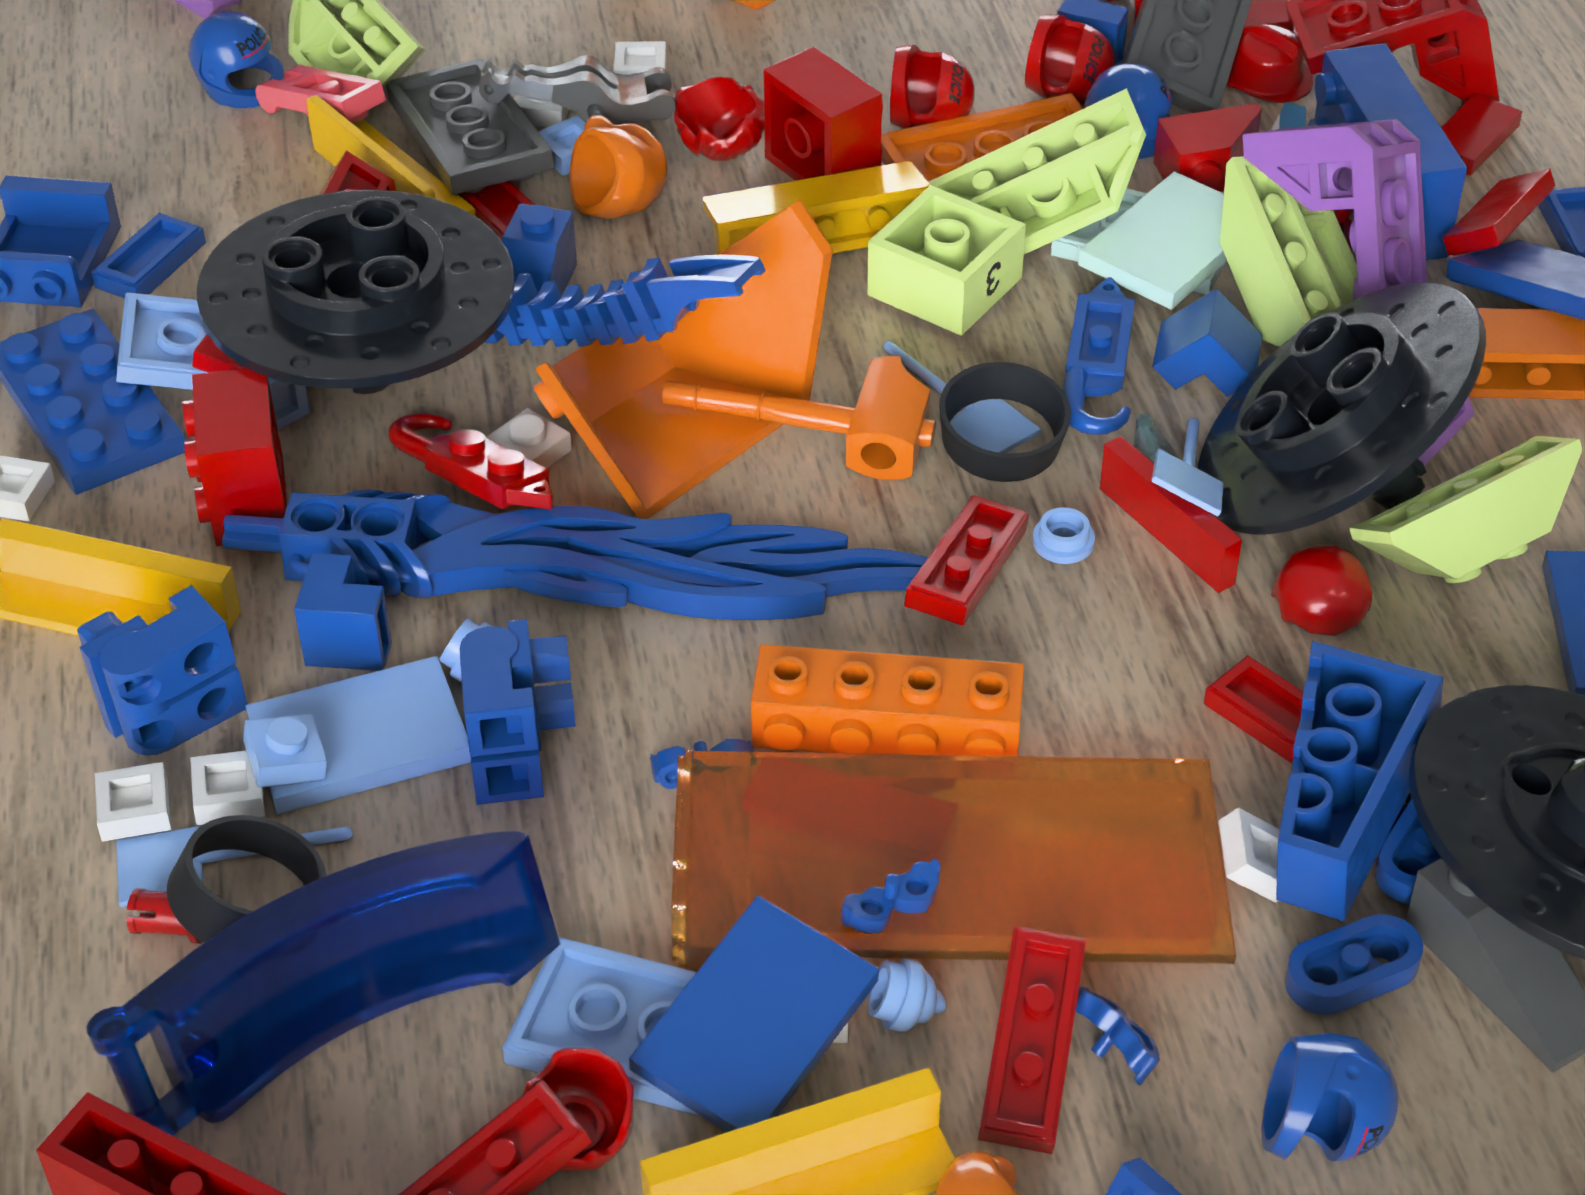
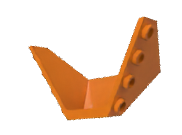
[532,200,833,519]

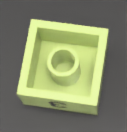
[867,185,1026,336]

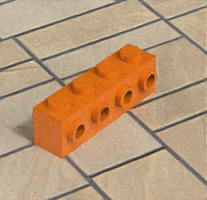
[751,644,1024,767]

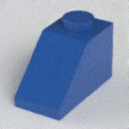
[502,204,577,296]

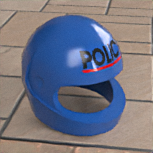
[188,11,284,108]
[1085,63,1173,159]
[1261,1033,1399,1162]

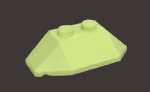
[288,0,426,89]
[928,89,1146,254]
[1220,156,1358,347]
[1349,436,1582,583]

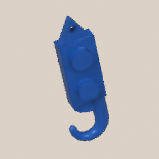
[1063,277,1135,435]

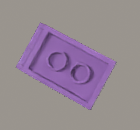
[1242,119,1427,300]

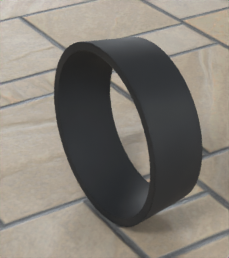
[939,362,1071,482]
[167,815,326,958]

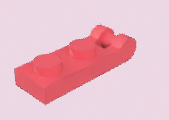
[255,65,386,123]

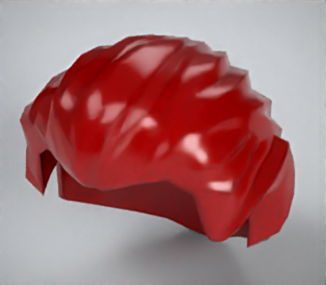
[674,76,765,162]

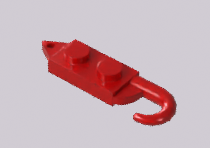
[388,413,553,510]

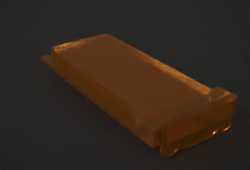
[671,749,1236,972]

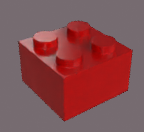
[763,46,883,181]
[182,368,287,547]

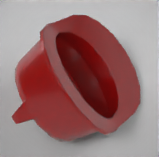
[1226,24,1313,103]

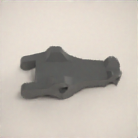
[479,55,676,125]

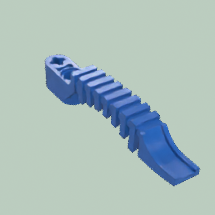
[485,255,765,347]

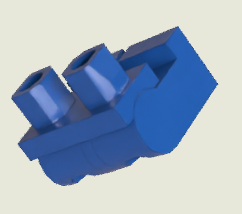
[77,585,248,756]
[459,619,576,805]

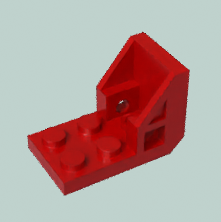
[1285,0,1500,102]

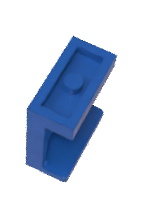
[0,176,121,308]

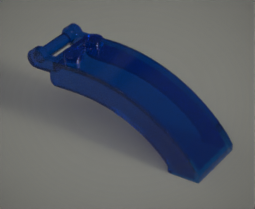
[86,831,560,1136]

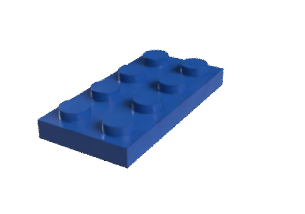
[0,308,185,495]

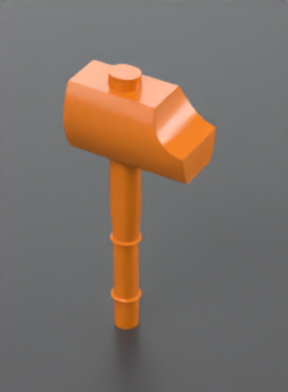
[662,356,936,480]

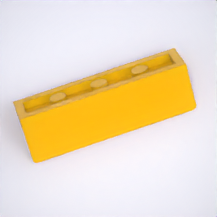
[306,95,476,217]
[703,161,931,255]
[0,518,241,635]
[640,1067,955,1195]

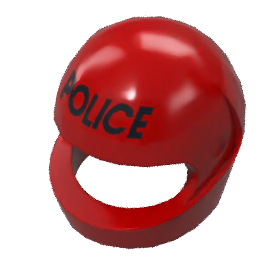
[1025,15,1115,105]
[890,45,975,129]

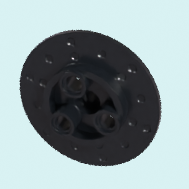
[197,190,514,394]
[1197,283,1486,535]
[1409,685,1585,960]

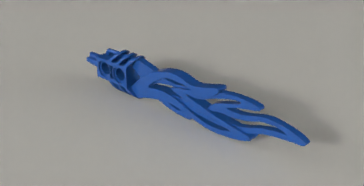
[222,489,928,620]

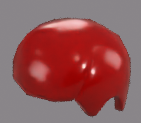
[1271,545,1373,636]
[522,1048,635,1172]

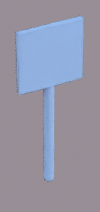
[883,341,1041,453]
[1151,418,1223,516]
[116,826,353,907]

